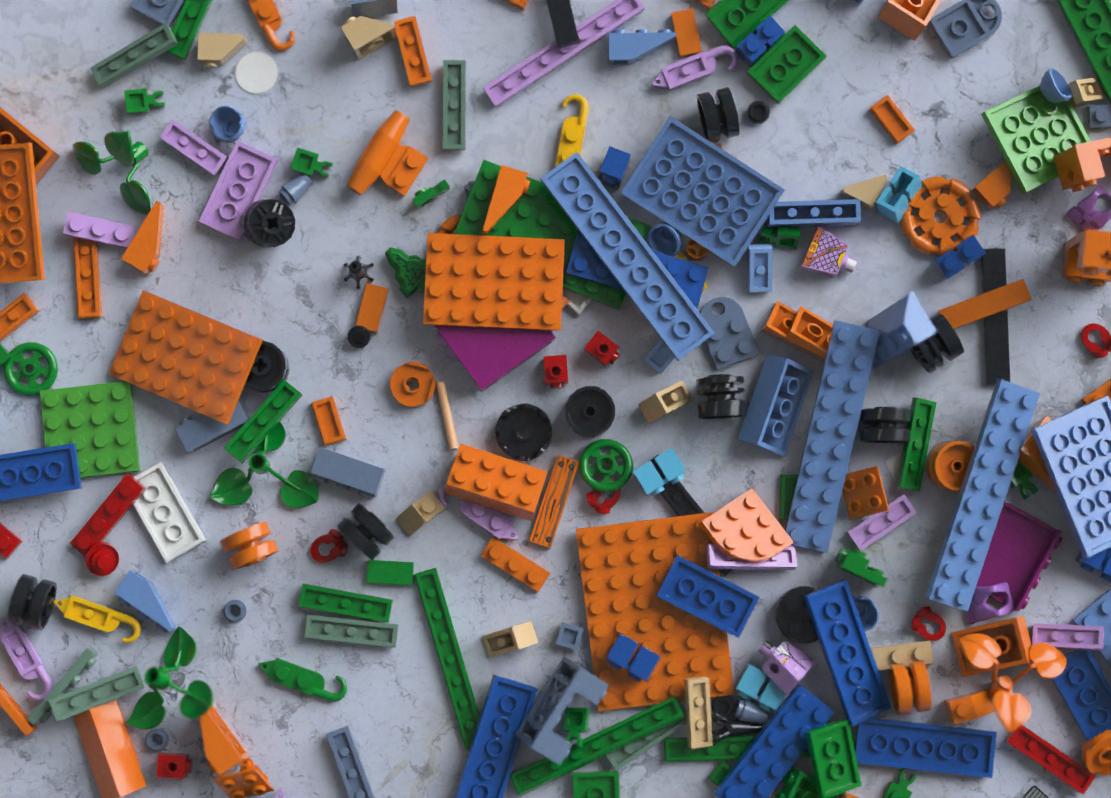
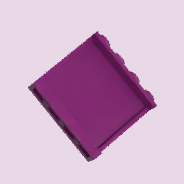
[434,325,556,392]
[976,501,1063,611]

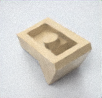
[1069,77,1106,109]
[396,490,445,536]

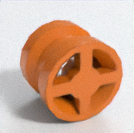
[685,239,708,261]

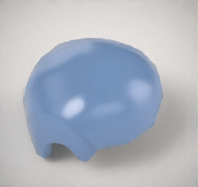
[209,105,245,142]
[853,595,879,631]

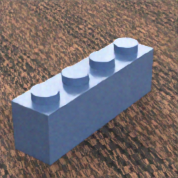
[767,199,861,229]

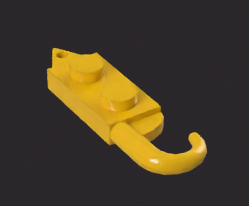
[555,94,589,167]
[54,595,141,643]

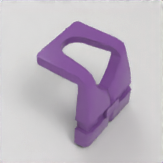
[1067,185,1111,231]
[965,582,1014,624]

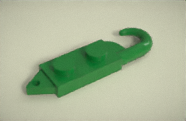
[259,658,347,702]

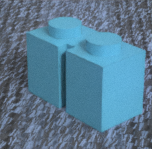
[876,166,922,223]
[633,448,686,496]
[735,663,786,712]

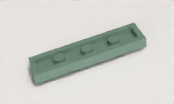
[90,23,178,89]
[443,60,466,151]
[304,615,399,648]
[27,647,98,725]
[48,666,145,722]
[607,700,687,771]

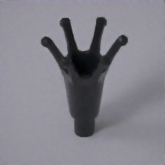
[344,256,374,289]
[711,711,763,745]

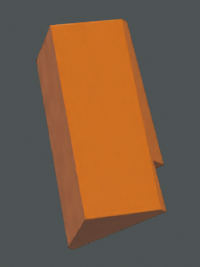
[760,301,833,362]
[73,699,147,798]

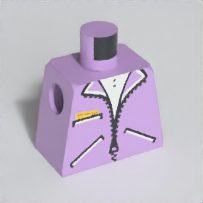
[758,640,816,695]

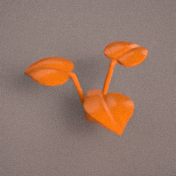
[959,634,1066,733]

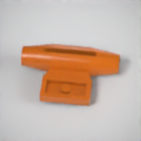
[347,110,429,197]

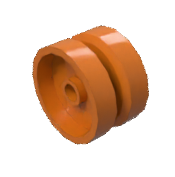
[926,441,975,491]
[220,521,279,571]
[889,661,932,715]

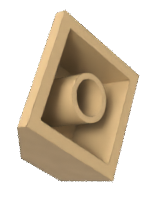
[341,16,397,61]

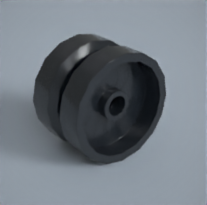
[697,87,740,142]
[245,341,290,393]
[565,386,615,438]
[860,407,910,443]
[337,503,395,561]
[8,574,57,631]

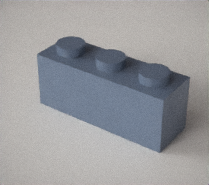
[175,399,249,454]
[310,447,386,498]

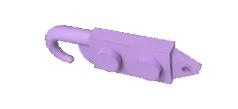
[652,46,738,91]
[439,485,518,540]
[0,618,53,701]

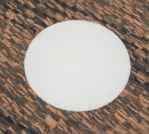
[235,52,278,94]

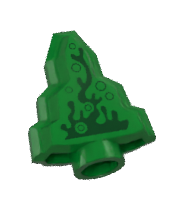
[385,247,426,298]

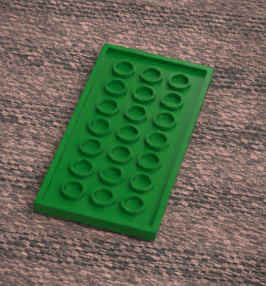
[454,159,651,310]

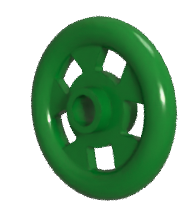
[4,342,58,396]
[579,439,633,493]

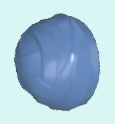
[1040,68,1072,104]
[647,222,682,257]

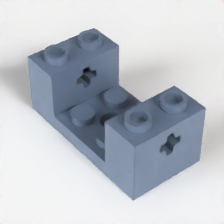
[515,656,609,765]

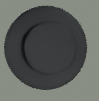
[747,101,770,124]
[347,325,370,348]
[711,695,734,717]

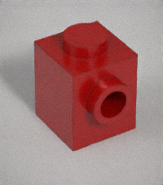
[584,331,620,367]
[544,355,568,389]
[156,752,192,779]

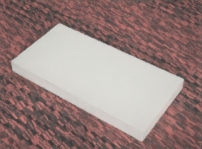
[133,462,206,563]

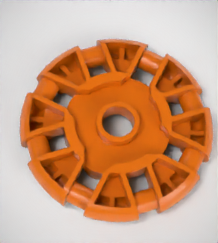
[900,176,981,257]

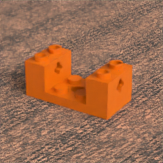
[1053,137,1111,192]
[1061,229,1111,286]

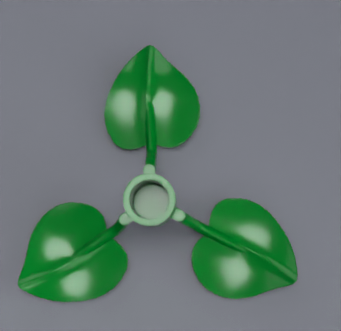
[72,130,151,214]
[210,422,319,508]
[127,626,214,730]

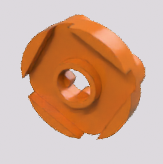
[390,361,436,407]
[1081,730,1111,776]

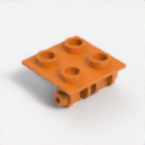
[842,466,889,520]
[213,758,274,798]

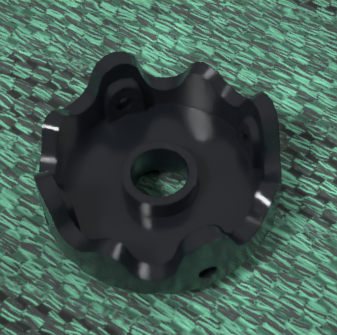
[495,403,552,461]
[775,586,818,644]

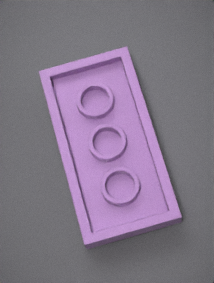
[198,141,279,242]

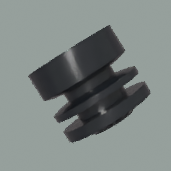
[241,199,295,247]
[909,313,964,374]
[696,374,746,419]

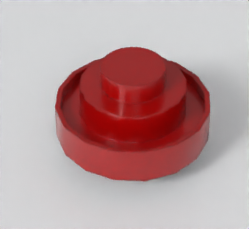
[84,542,119,576]

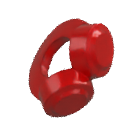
[1081,323,1111,358]
[586,479,621,514]
[310,529,348,563]
[911,606,946,641]

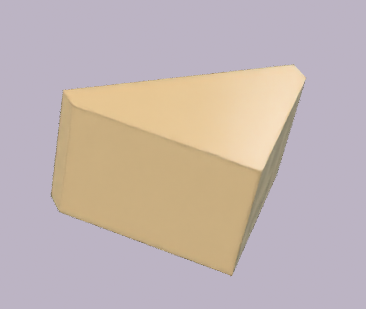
[840,174,887,210]

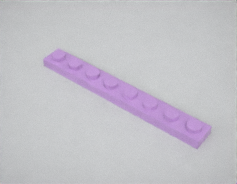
[483,0,645,108]

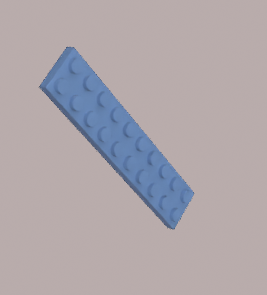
[540,152,715,361]
[785,320,880,553]
[925,379,1040,611]

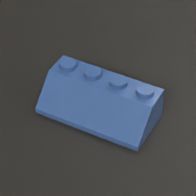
[867,292,937,369]
[738,354,814,457]

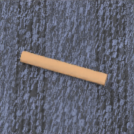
[436,381,459,450]

